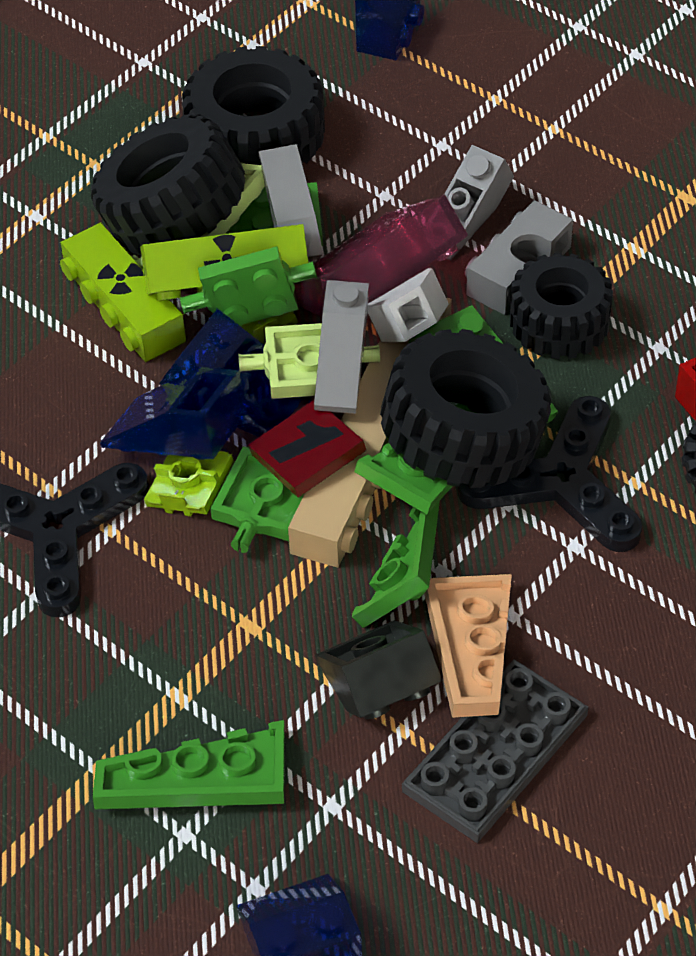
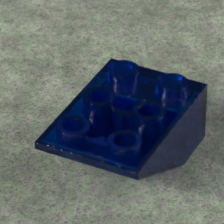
[159,308,305,437]
[100,367,248,460]

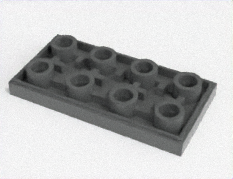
[402,660,588,843]

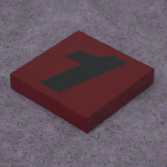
[248,400,367,498]

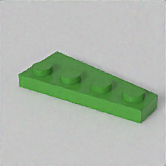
[93,720,285,809]

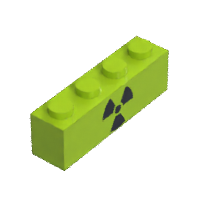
[60,222,186,363]
[140,224,309,301]

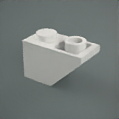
[368,268,449,342]

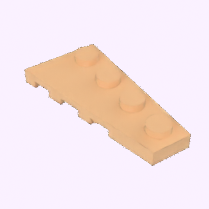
[424,574,512,718]

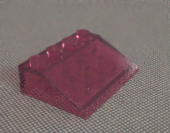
[294,195,468,316]

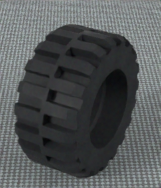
[182,46,325,165]
[91,115,245,256]
[380,329,552,488]

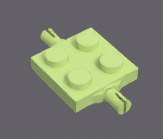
[238,323,380,399]

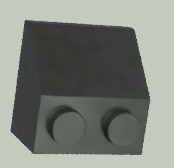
[315,620,442,719]

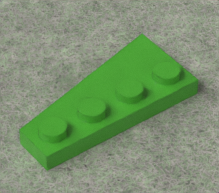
[354,403,482,515]

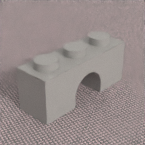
[465,200,573,315]

